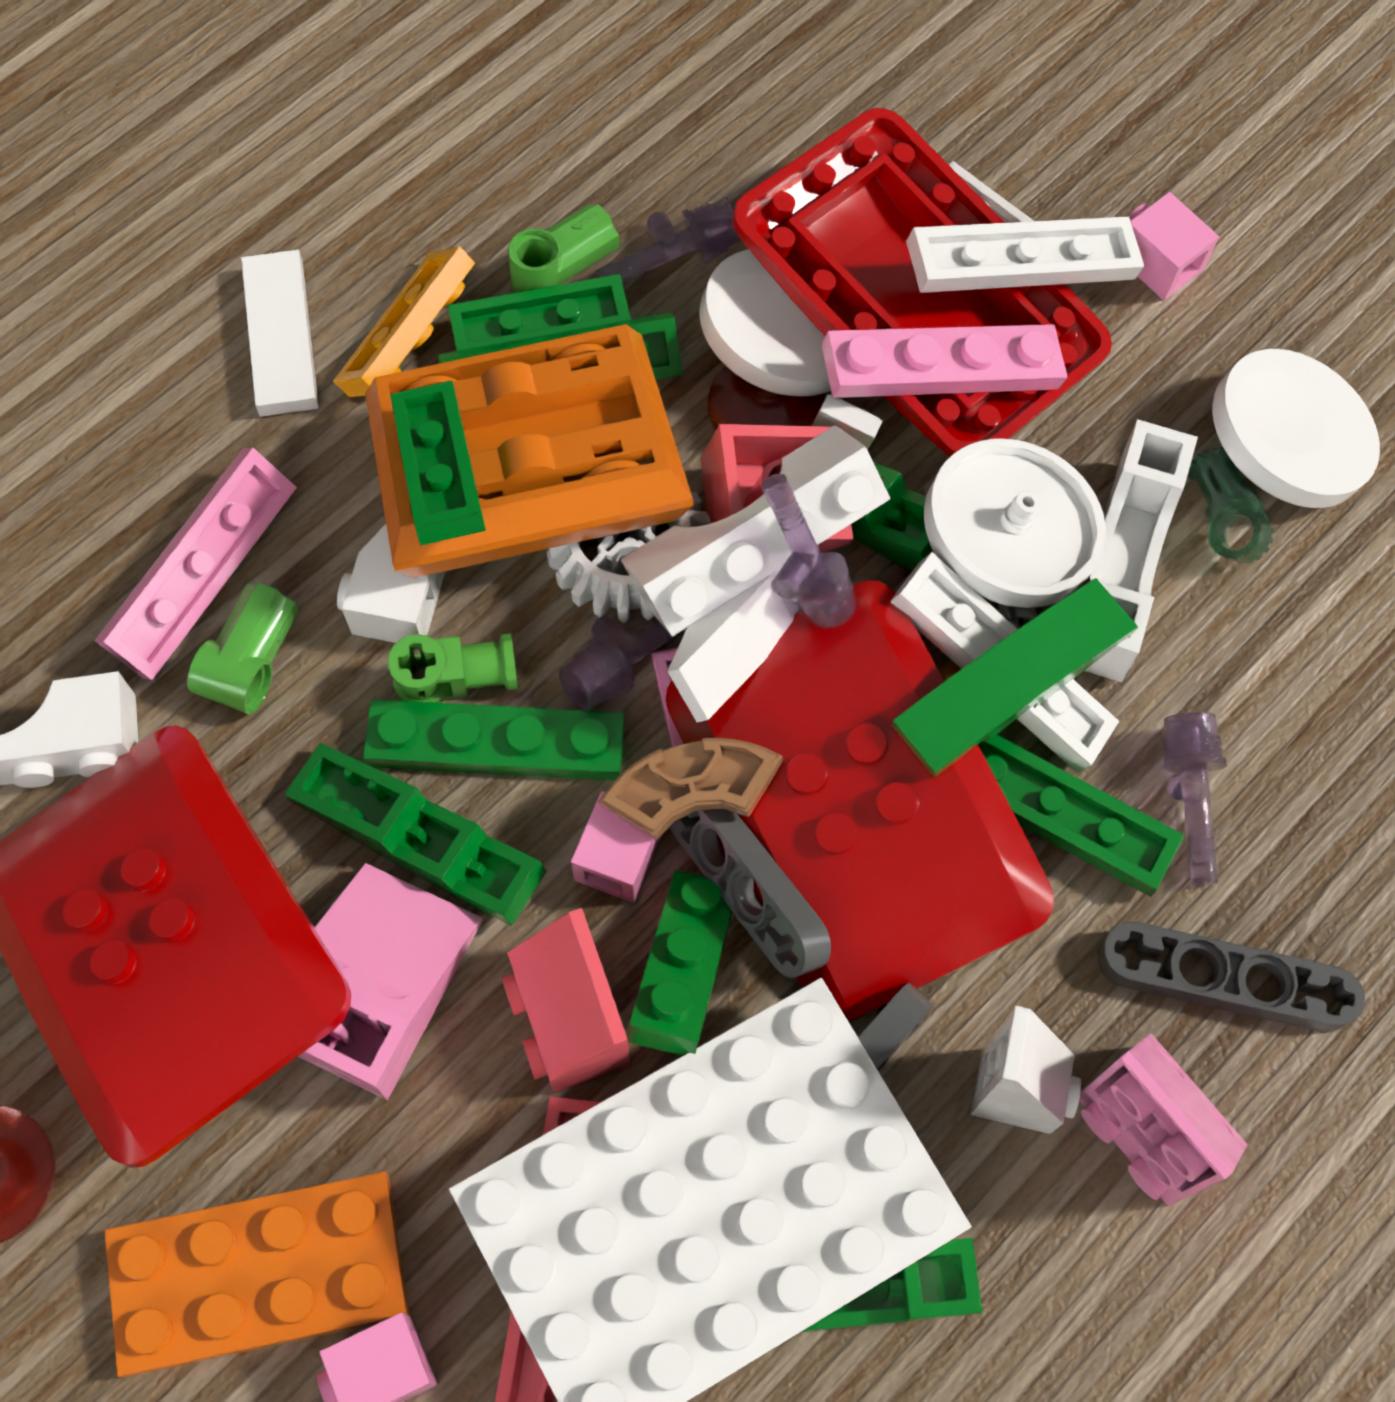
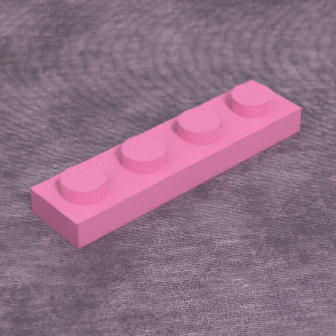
[821,325,1068,398]
[94,447,297,680]

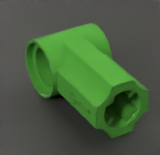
[508,204,620,293]
[187,582,299,715]

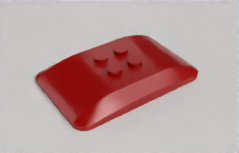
[732,108,1112,457]
[665,580,1054,1021]
[0,725,352,1168]

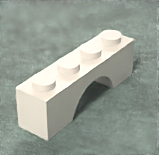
[1084,419,1198,682]
[620,425,890,637]
[0,671,138,788]

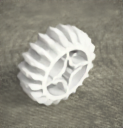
[547,491,710,624]

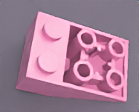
[298,863,483,1101]
[1079,1034,1248,1206]

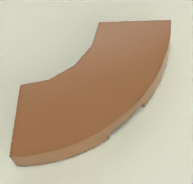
[598,738,783,840]

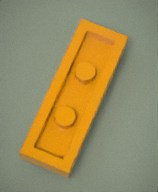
[333,246,475,397]

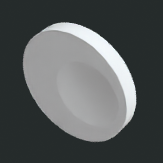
[699,249,831,397]
[1212,349,1380,508]
[924,439,1106,608]

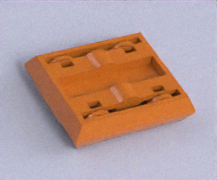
[365,324,694,578]

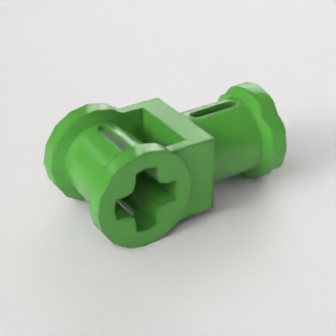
[388,633,518,703]

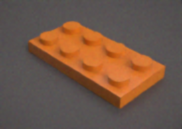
[104,1171,410,1378]

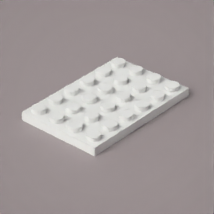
[449,978,972,1402]

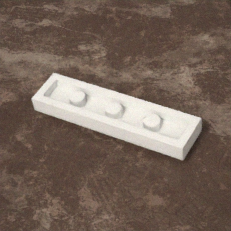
[906,217,1145,293]
[890,552,1119,773]

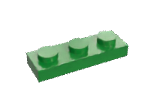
[447,274,631,351]
[390,380,486,546]
[627,870,733,1056]

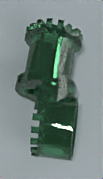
[1187,446,1274,564]

